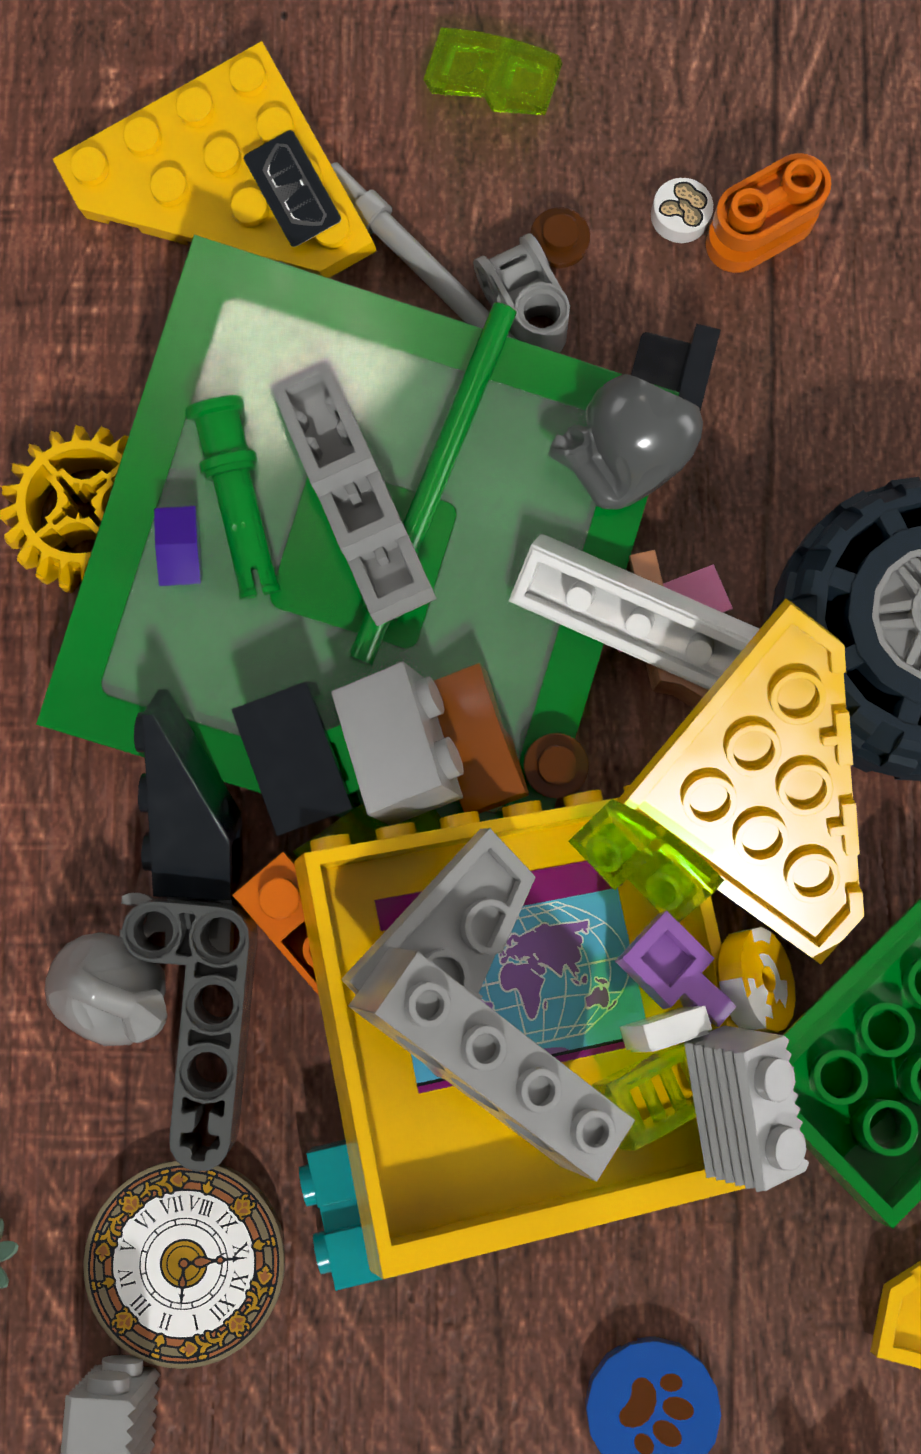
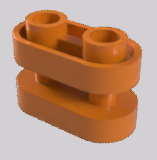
[706,153,831,273]

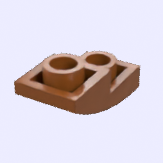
[434,663,529,814]

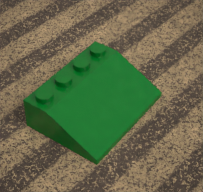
[783,897,921,1229]

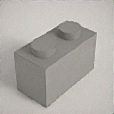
[331,662,464,825]

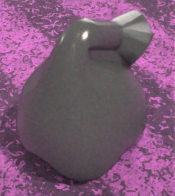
[547,373,703,510]

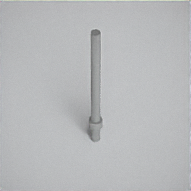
[331,162,518,340]

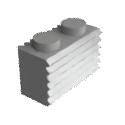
[684,1025,809,1192]
[61,1355,161,1454]

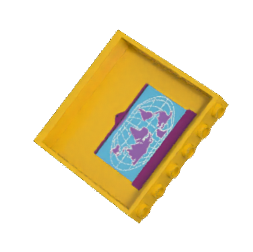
[294,785,745,1279]

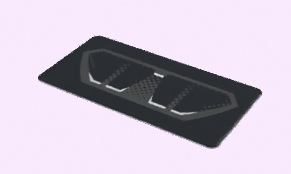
[244,130,341,247]

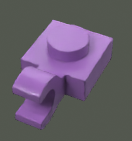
[615,910,736,1027]

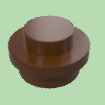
[530,207,590,269]
[523,733,589,798]

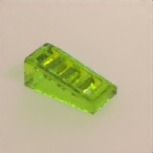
[592,1029,713,1151]

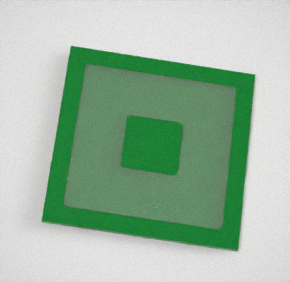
[36,235,679,833]

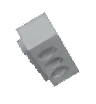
[349,947,635,1182]

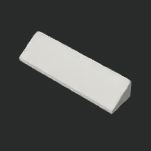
[509,534,759,690]

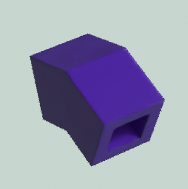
[154,506,203,586]

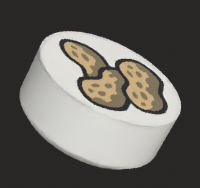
[651,178,713,243]

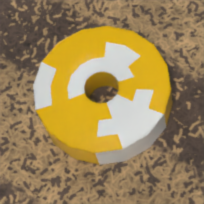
[718,927,796,1033]

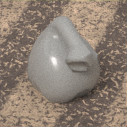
[44,932,167,1046]

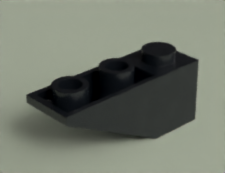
[134,689,243,900]

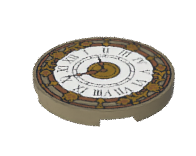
[84,1160,285,1369]

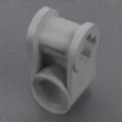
[473,233,570,353]

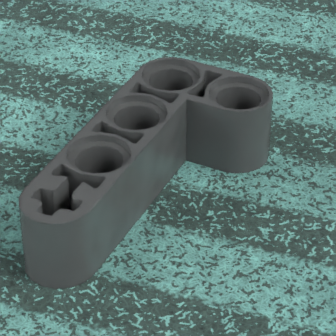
[122,897,258,1172]

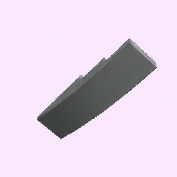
[269,358,437,626]

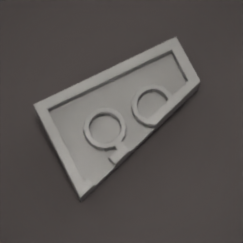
[341,828,536,1079]

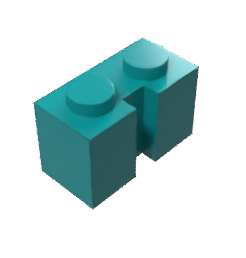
[299,1139,416,1291]

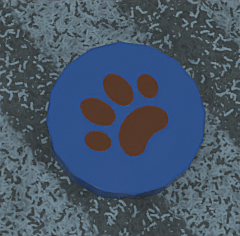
[585,1336,721,1454]

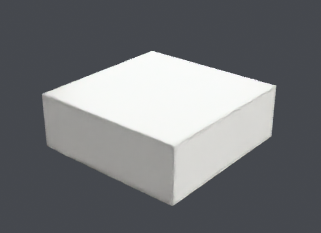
[620,1006,712,1052]

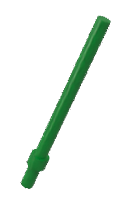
[348,302,517,666]

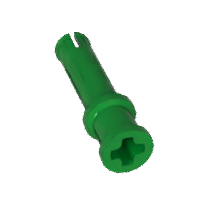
[185,395,281,600]

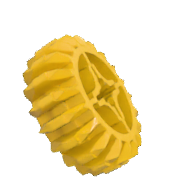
[0,425,129,593]

